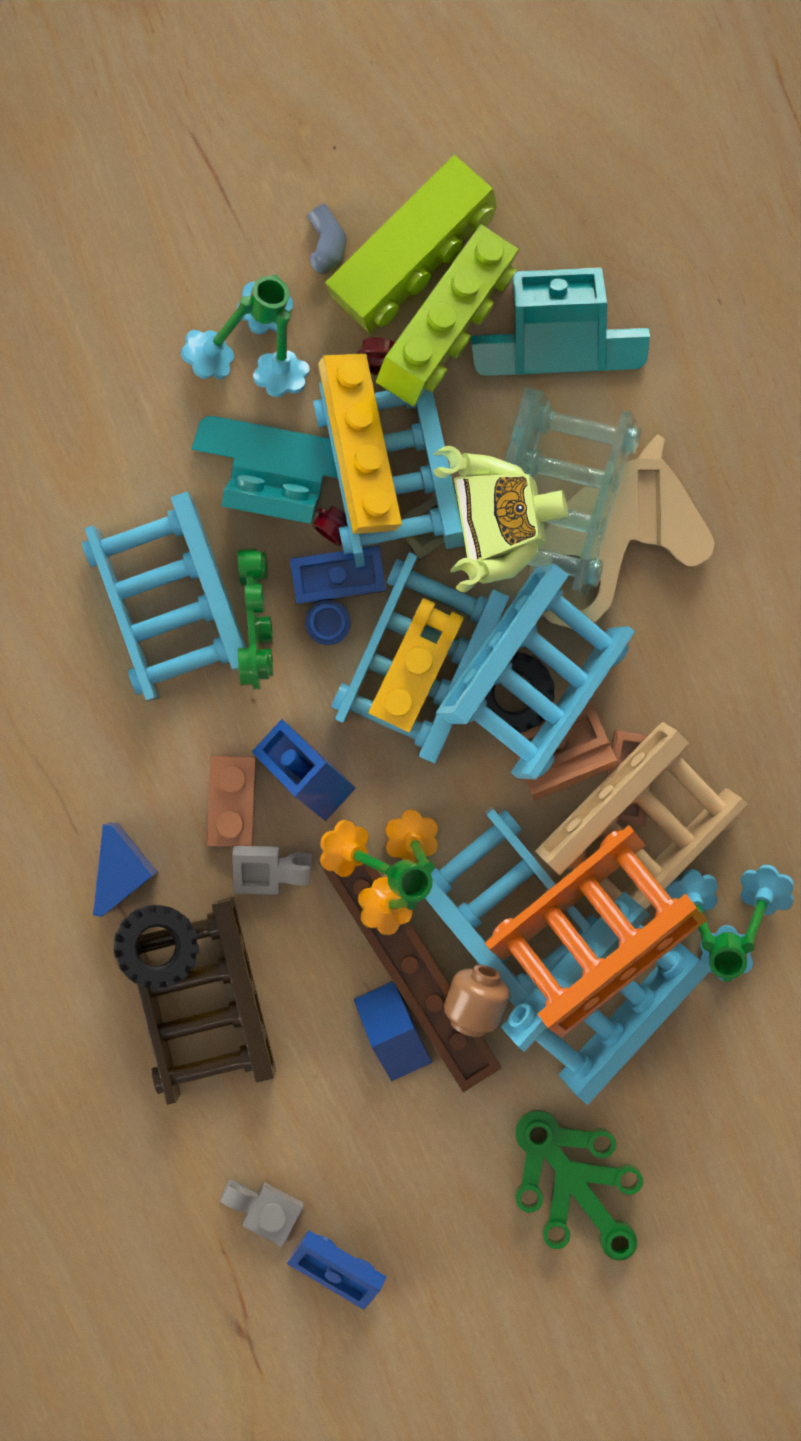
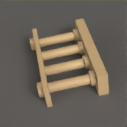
[535,722,748,916]

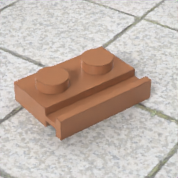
[514,703,618,801]

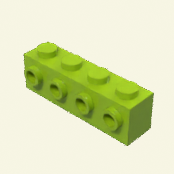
[325,154,497,334]
[376,224,519,407]

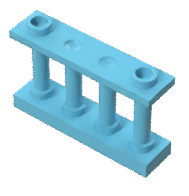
[313,382,464,568]
[82,491,247,701]
[331,552,509,764]
[436,564,635,780]
[425,807,597,1007]
[501,891,710,1105]

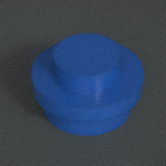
[305,600,351,645]

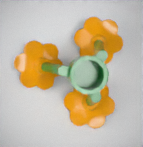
[320,809,438,935]

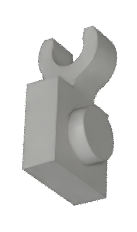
[232,846,312,895]
[220,1179,303,1247]

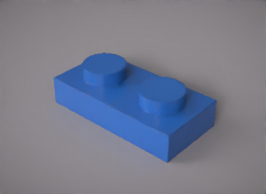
[290,545,386,605]
[287,1230,387,1310]

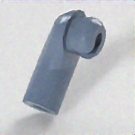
[307,204,347,274]

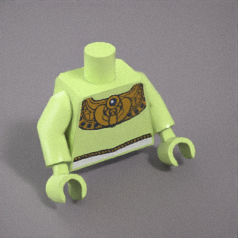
[433,446,568,592]

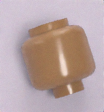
[444,965,510,1037]

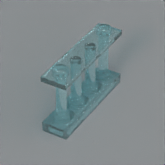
[505,387,641,596]

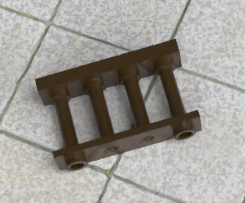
[136,897,276,1105]

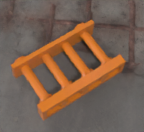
[485,825,707,1038]

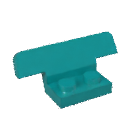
[471,268,650,376]
[191,416,338,524]

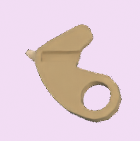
[527,434,715,629]

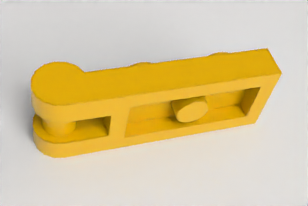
[368,598,464,732]

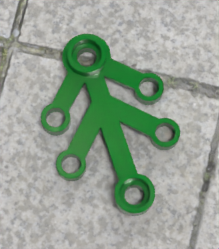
[238,548,274,690]
[515,1110,643,1261]

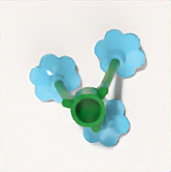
[181,275,309,397]
[665,865,794,982]

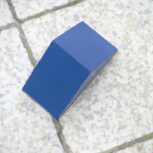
[93,822,158,916]
[354,981,432,1081]

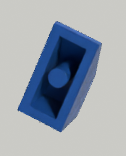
[252,719,356,821]

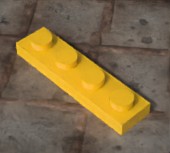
[318,354,402,534]

